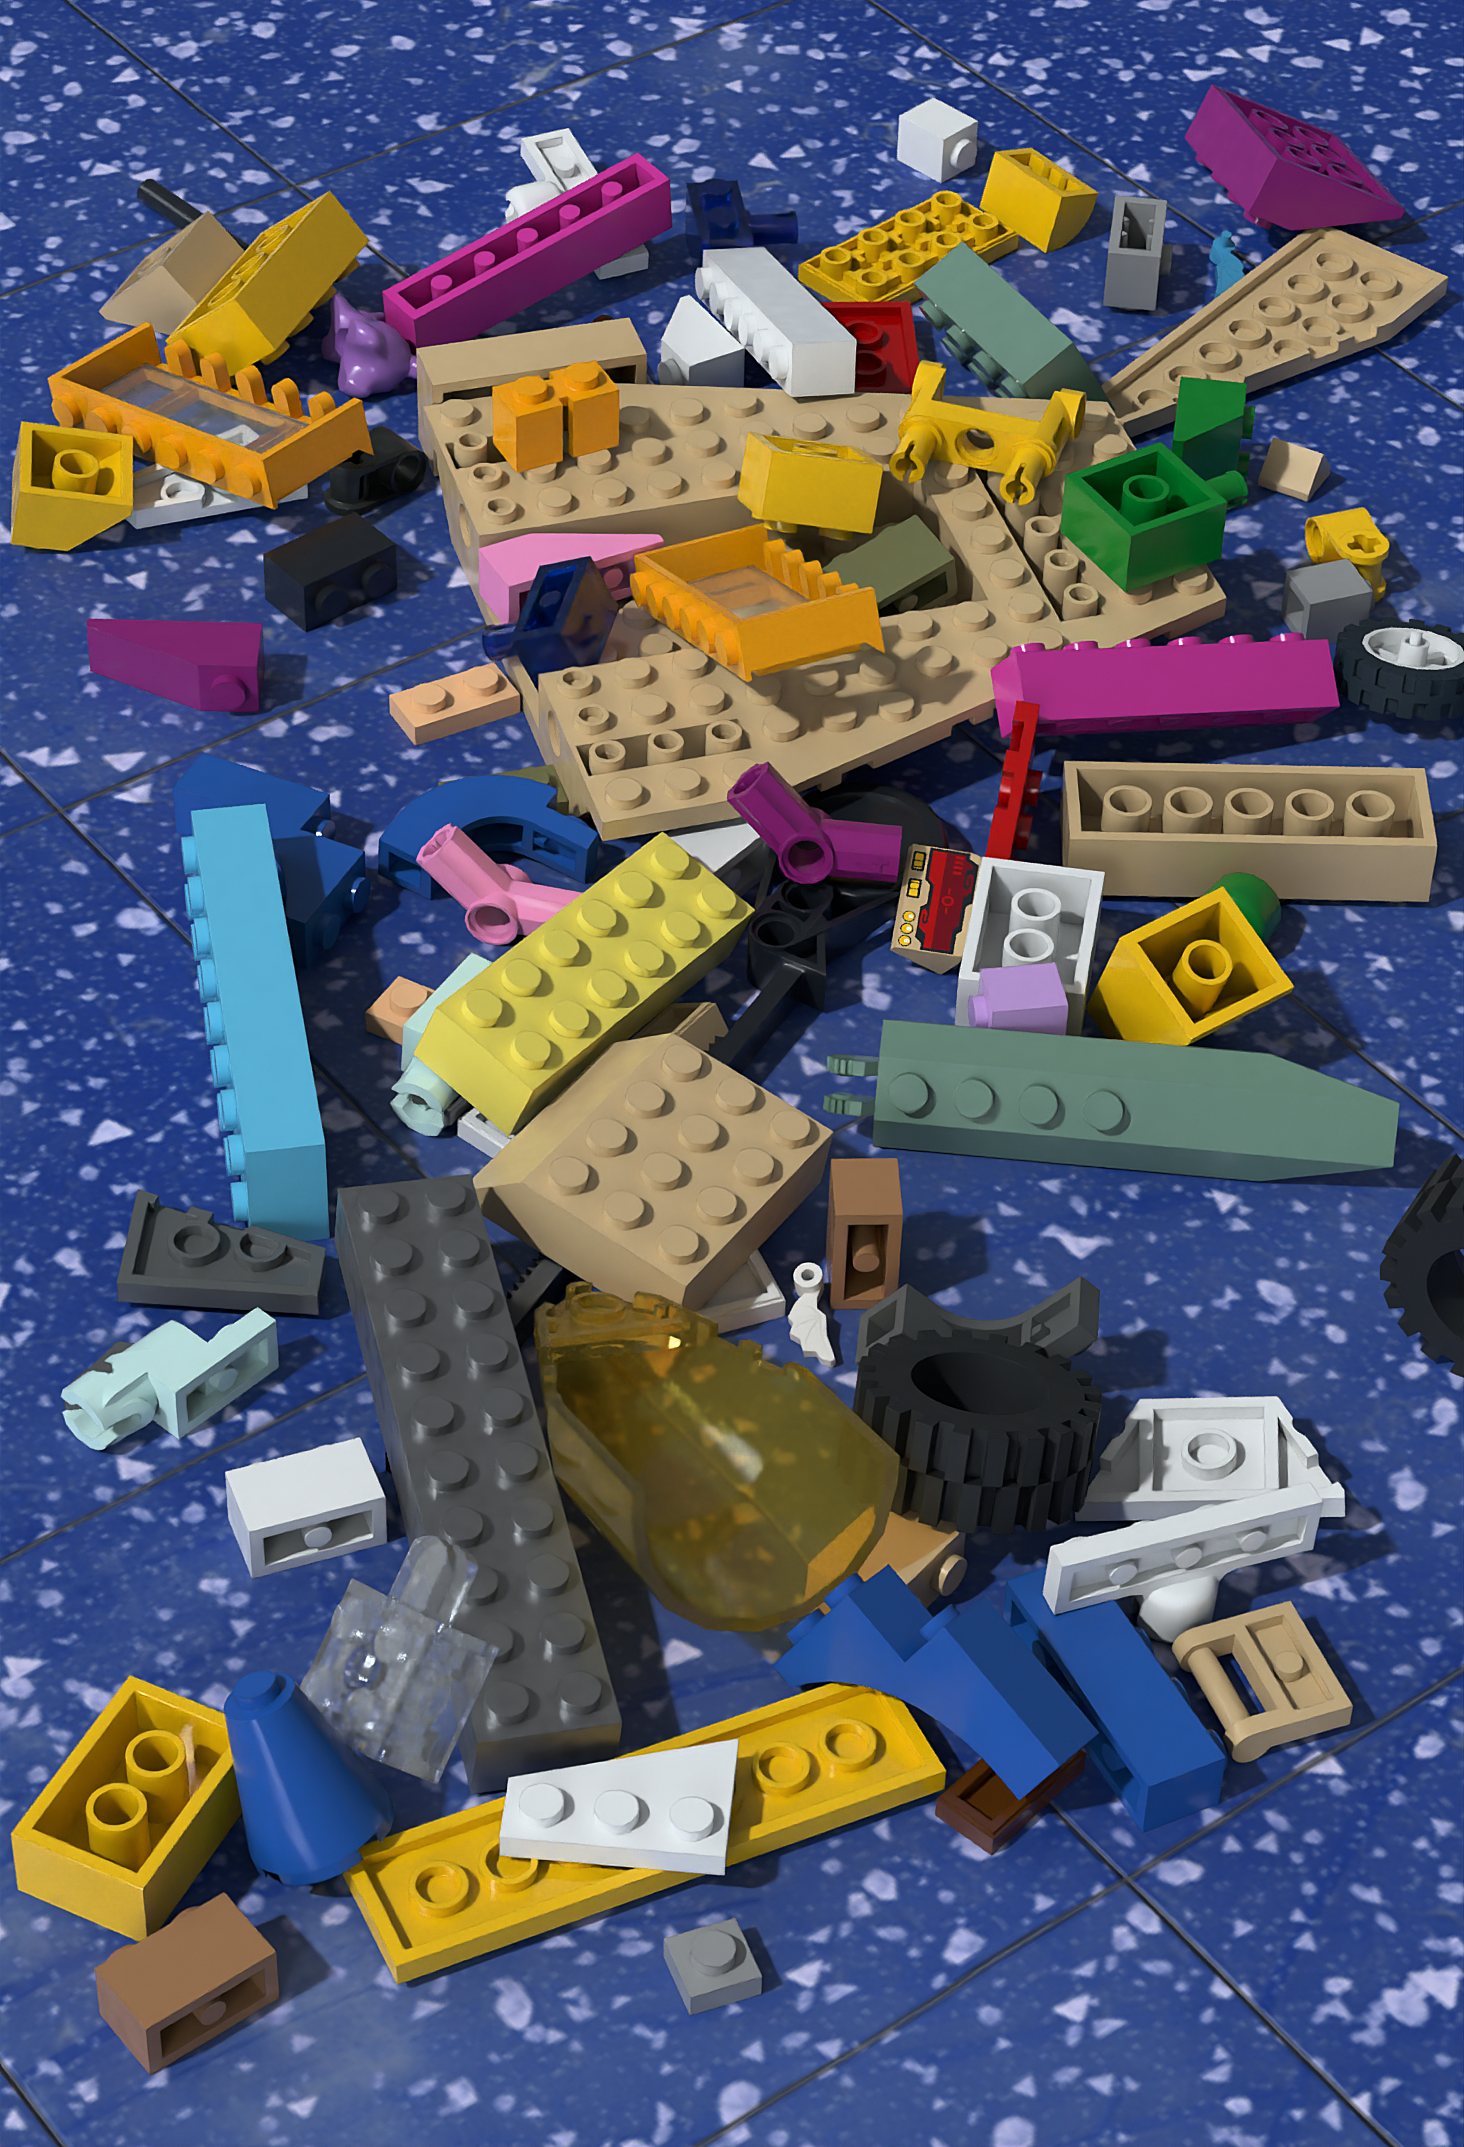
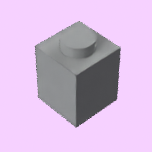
[1280,558,1375,644]

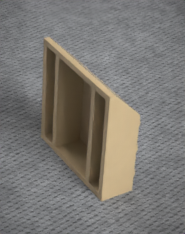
[472,1033,834,1337]

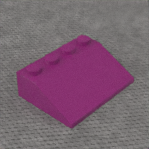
[1184,84,1406,231]

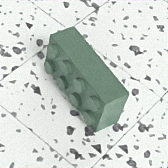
[914,241,1115,412]

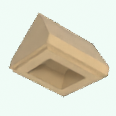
[1258,437,1331,502]

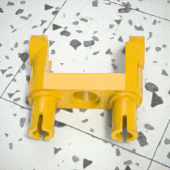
[889,360,1087,506]

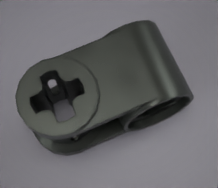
[324,426,429,516]

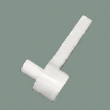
[788,1262,836,1368]

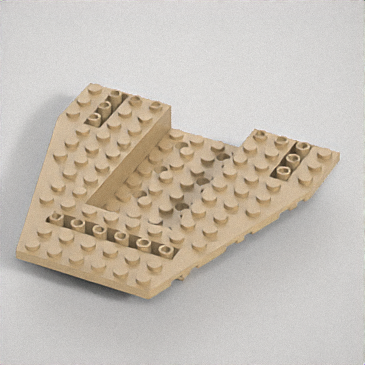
[423,383,1227,841]

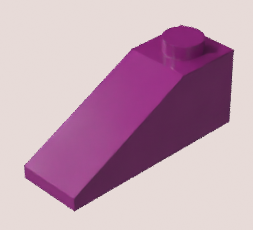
[86,618,265,712]

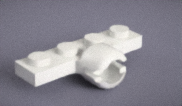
[505,128,649,280]
[1043,1482,1323,1644]

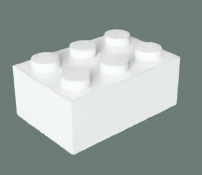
[955,857,1105,1036]

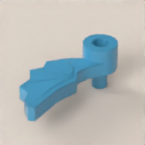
[1209,230,1245,299]

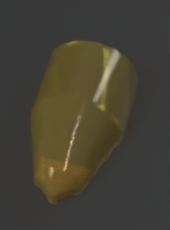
[533,1282,900,1632]

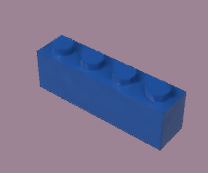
[1003,1566,1228,1833]

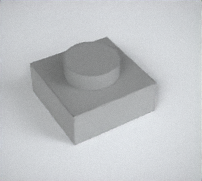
[663,1918,762,2016]

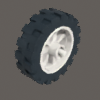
[1333,617,1464,721]

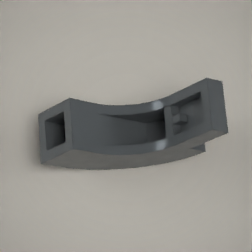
[855,1276,1100,1366]

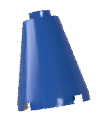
[224,1670,395,1886]

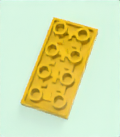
[798,190,1019,303]

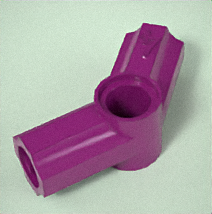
[727,762,902,884]

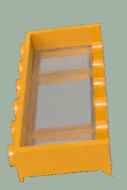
[47,322,374,510]
[630,523,885,682]

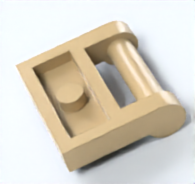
[1172,1601,1353,1763]

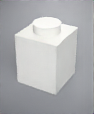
[897,97,978,183]

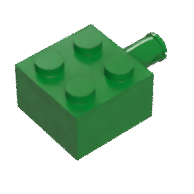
[1060,442,1248,593]

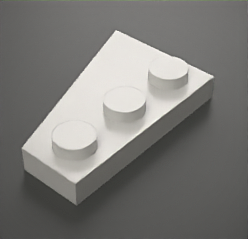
[126,427,308,529]
[499,1739,739,1876]

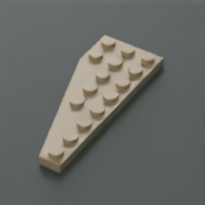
[1101,226,1448,438]

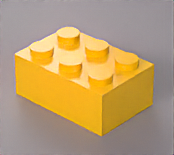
[11,1675,242,1942]

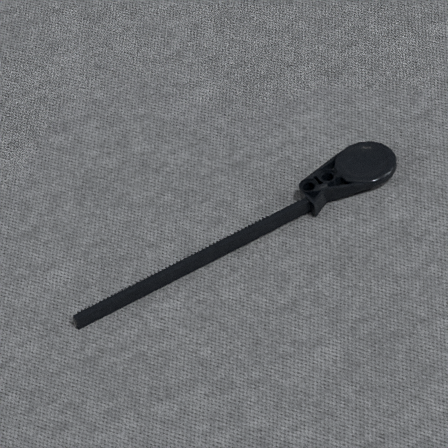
[385,782,950,1473]

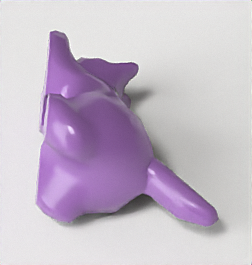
[321,294,417,399]

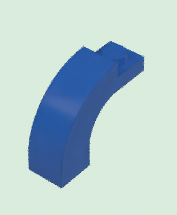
[378,775,599,900]

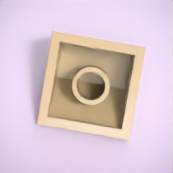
[98,210,244,335]

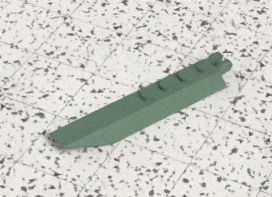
[823,1019,1400,1181]

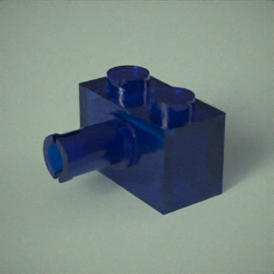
[685,178,798,274]
[482,556,619,693]

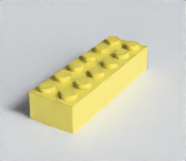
[413,831,755,1137]

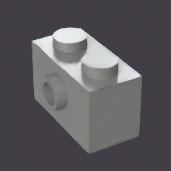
[1103,195,1173,311]

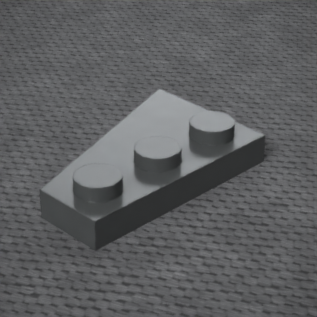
[117,1189,327,1315]

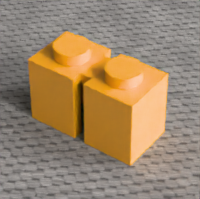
[492,360,620,473]

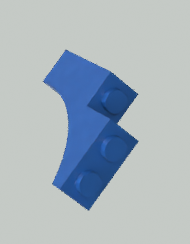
[173,752,371,970]
[773,1564,1099,1800]

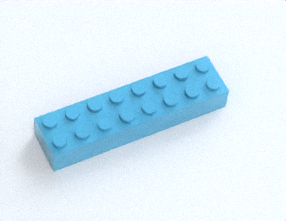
[181,803,330,1241]

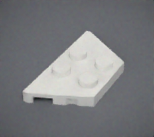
[1075,1396,1345,1521]

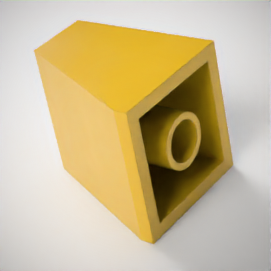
[1086,887,1294,1046]

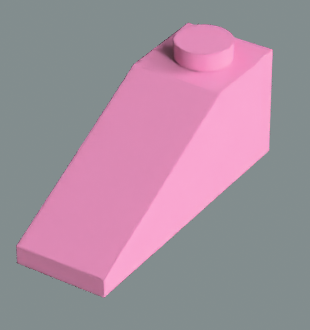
[479,533,664,633]

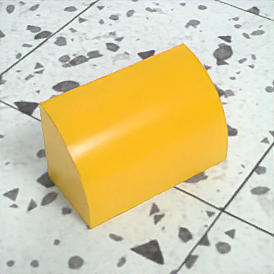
[979,148,1098,253]

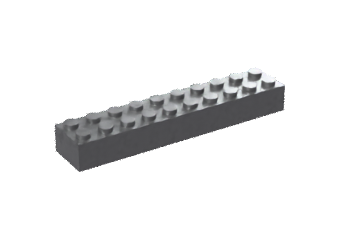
[334,1174,622,1794]

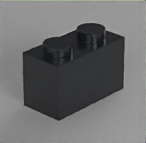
[263,512,397,632]

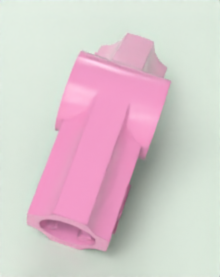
[416,823,582,945]

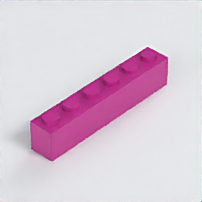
[382,153,672,356]
[990,632,1340,738]

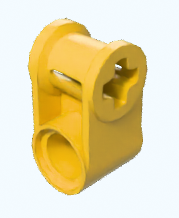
[1305,507,1390,602]

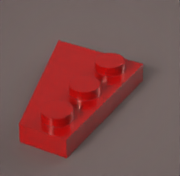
[985,700,1043,862]

